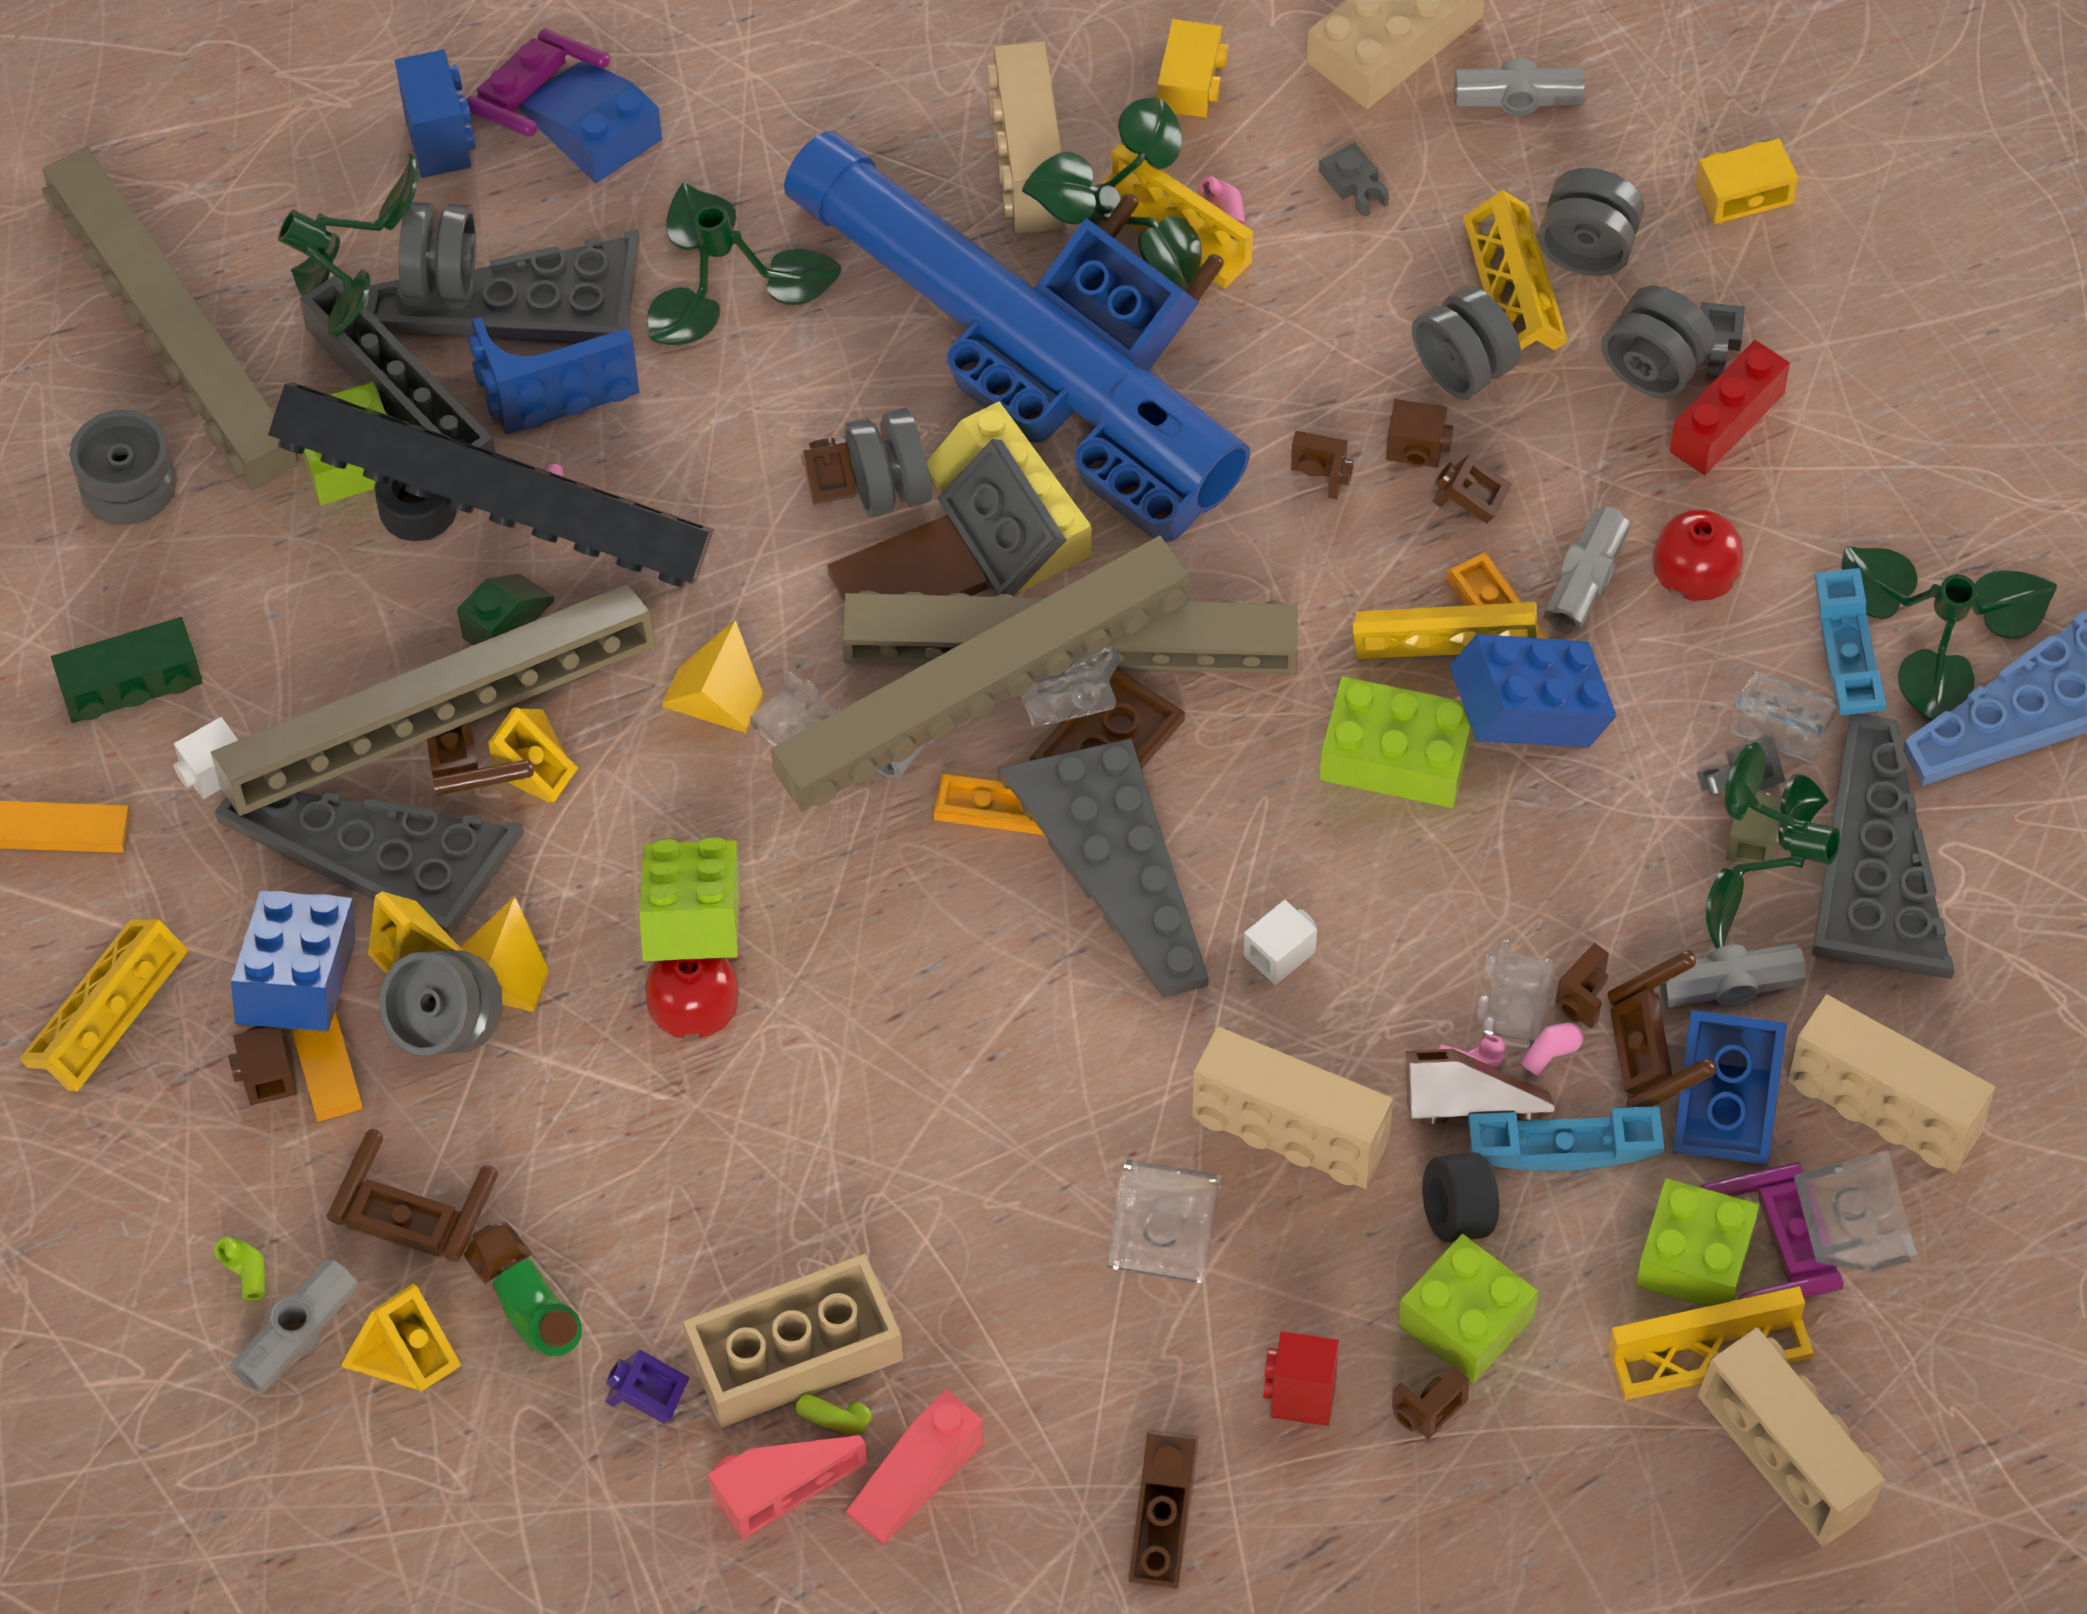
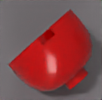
[1653,509,1744,601]
[645,958,739,1038]

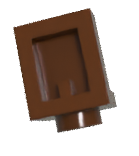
[1291,431,1354,499]
[801,438,857,505]
[1432,454,1512,523]
[1555,943,1609,1028]
[1392,1367,1469,1440]

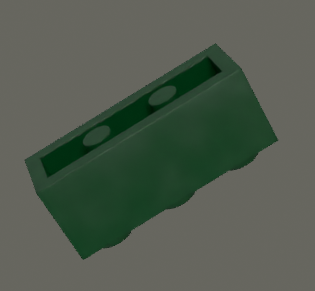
[50,617,203,723]

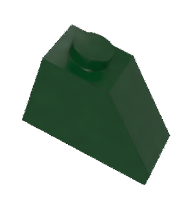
[457,574,554,645]

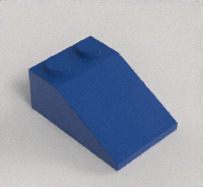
[518,61,662,184]
[1673,1010,1787,1165]

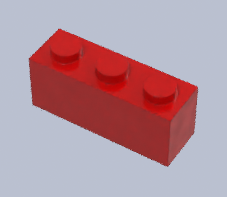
[1670,340,1790,476]

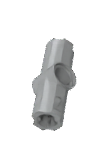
[1455,58,1585,116]
[1544,506,1631,634]
[1659,944,1806,1008]
[230,1259,359,1394]

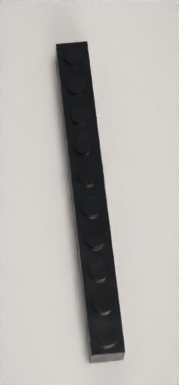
[268,382,714,587]

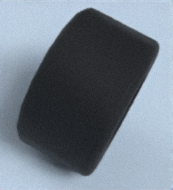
[374,478,458,542]
[1422,1152,1500,1242]

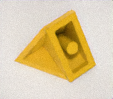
[662,620,764,734]
[488,707,578,803]
[368,891,462,974]
[460,896,549,1013]
[340,1283,462,1392]

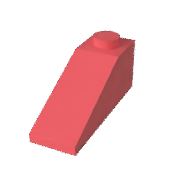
[846,1389,984,1545]
[708,1435,867,1540]

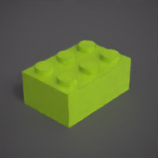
[1320,676,1473,809]
[639,837,740,961]

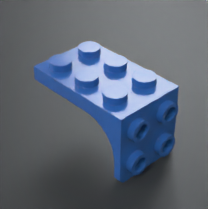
[467,317,640,435]

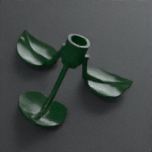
[1022,97,1202,291]
[278,153,418,340]
[647,182,842,345]
[1841,546,2057,721]
[1706,741,1840,949]

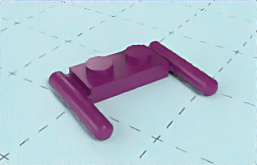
[467,28,611,137]
[1700,1162,1844,1300]

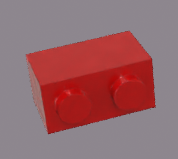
[1263,1331,1339,1426]

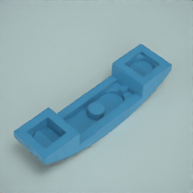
[1815,568,1886,716]
[1468,1107,1664,1171]

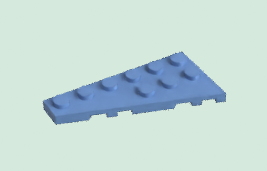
[1903,610,2087,786]

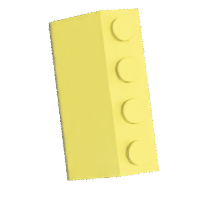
[927,401,1092,595]

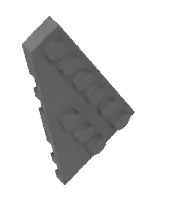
[367,229,640,342]
[1812,714,1954,979]
[215,791,524,936]

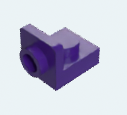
[605,1349,690,1424]

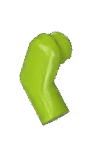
[214,1237,266,1301]
[796,1393,872,1436]

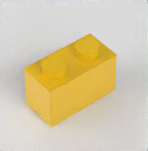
[1157,19,1229,118]
[1695,138,1799,225]

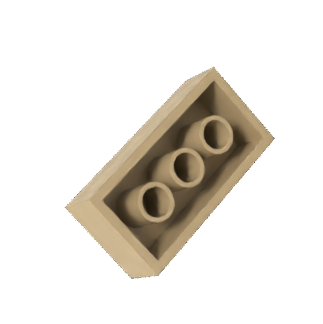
[1306,0,1485,110]
[987,41,1066,234]
[1788,994,1996,1174]
[1192,1026,1393,1189]
[683,1253,903,1429]
[1698,1327,1885,1548]

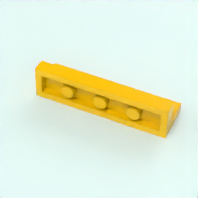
[1100,143,1253,289]
[1463,190,1568,351]
[1353,602,1538,660]
[19,919,189,1092]
[1608,1286,1813,1401]

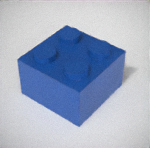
[394,49,476,178]

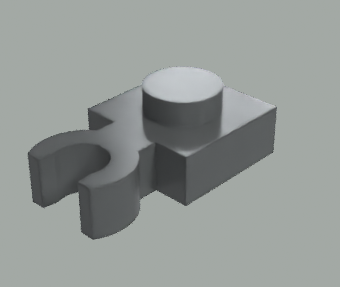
[1319,143,1389,216]

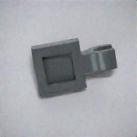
[1700,302,1745,378]
[1697,736,1786,795]

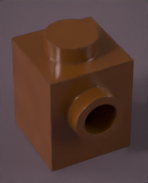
[1386,399,1454,468]
[228,1026,297,1106]

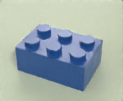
[1035,218,1200,370]
[1449,634,1617,748]
[231,891,355,1031]

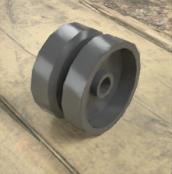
[1537,168,1645,276]
[399,202,476,302]
[1412,285,1521,399]
[1601,285,1716,398]
[844,407,932,518]
[69,410,177,525]
[379,950,503,1055]

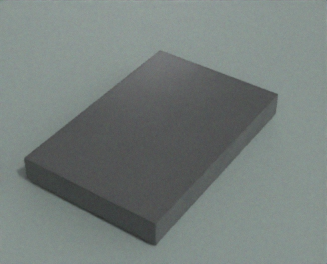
[937,439,1067,596]

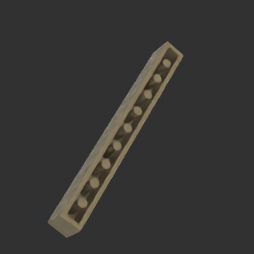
[42,147,298,489]
[771,535,1190,812]
[210,584,656,816]
[843,591,1298,674]

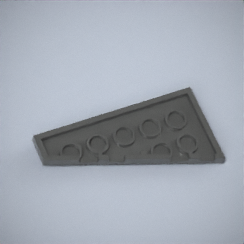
[998,739,1209,997]

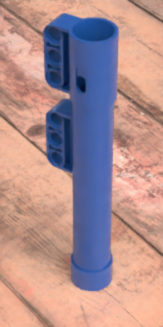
[784,131,1250,542]

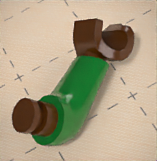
[463,1221,582,1357]

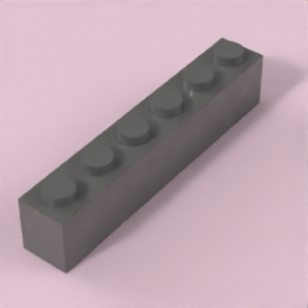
[300,276,496,453]

